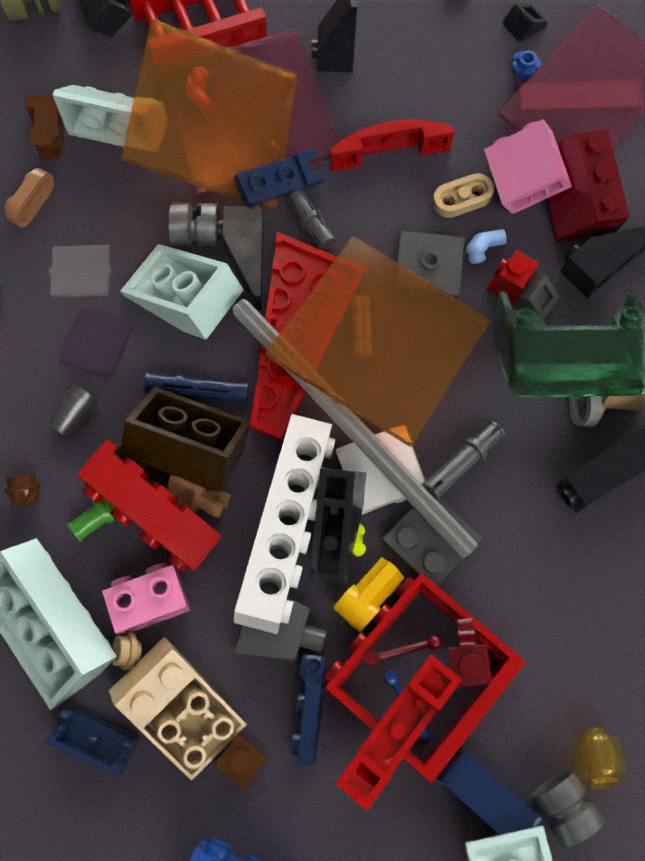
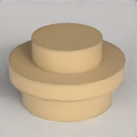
[112,632,142,670]

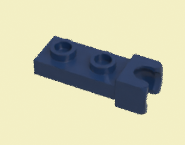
[233,149,326,207]

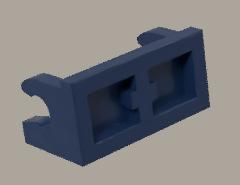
[46,706,140,776]

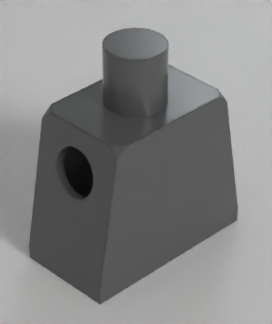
[235,585,327,662]

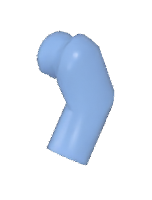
[466,229,506,264]

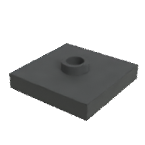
[394,230,465,300]

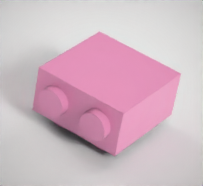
[484,119,572,214]

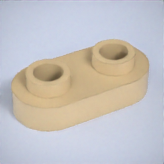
[432,173,494,218]

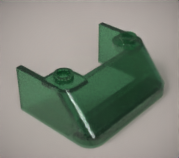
[493,290,645,397]

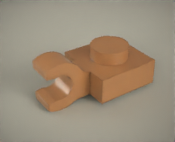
[167,475,231,518]

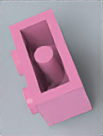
[102,563,191,636]

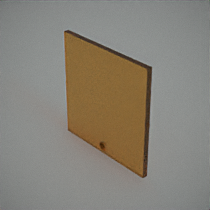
[121,18,298,211]
[265,236,490,447]

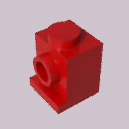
[486,250,539,305]

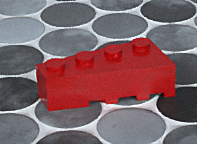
[77,439,222,573]

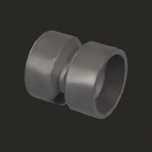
[169,202,219,246]
[531,770,605,848]

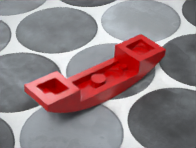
[330,120,455,172]
[335,654,462,811]

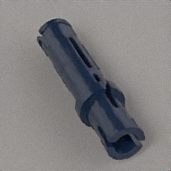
[144,372,249,403]

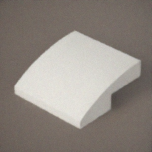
[336,426,429,515]

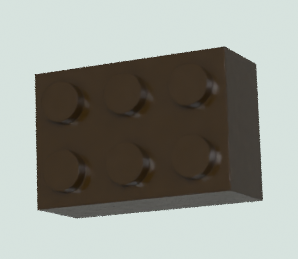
[120,387,251,492]

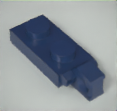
[292,655,326,765]

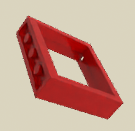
[324,573,526,784]

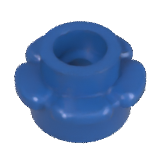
[512,50,541,80]

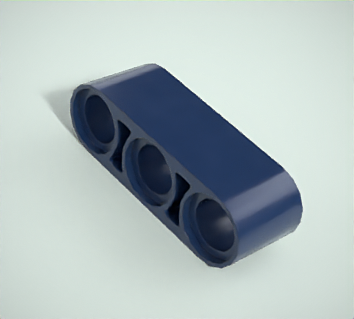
[436,748,546,835]

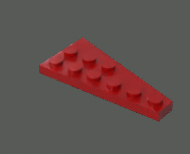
[250,232,366,443]

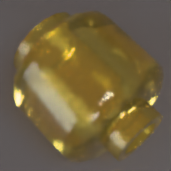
[571,728,627,789]

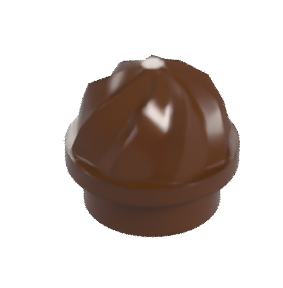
[4,474,41,508]

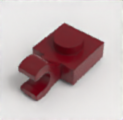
[448,618,492,687]

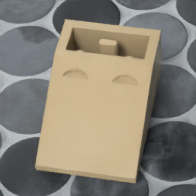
[108,637,247,781]

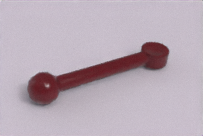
[364,635,441,666]

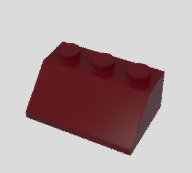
[546,128,630,242]

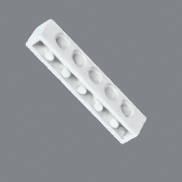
[234,414,336,634]

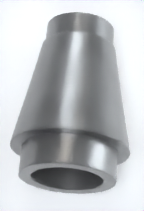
[50,384,97,437]

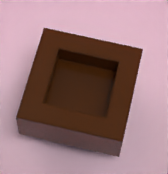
[214,733,268,790]

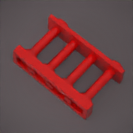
[129,0,267,72]

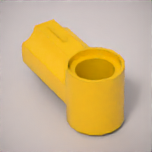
[333,557,405,633]

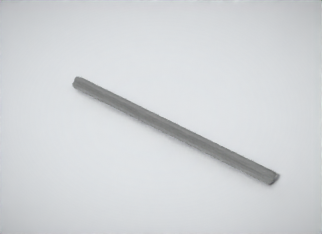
[232,299,477,558]

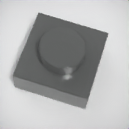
[519,274,560,321]

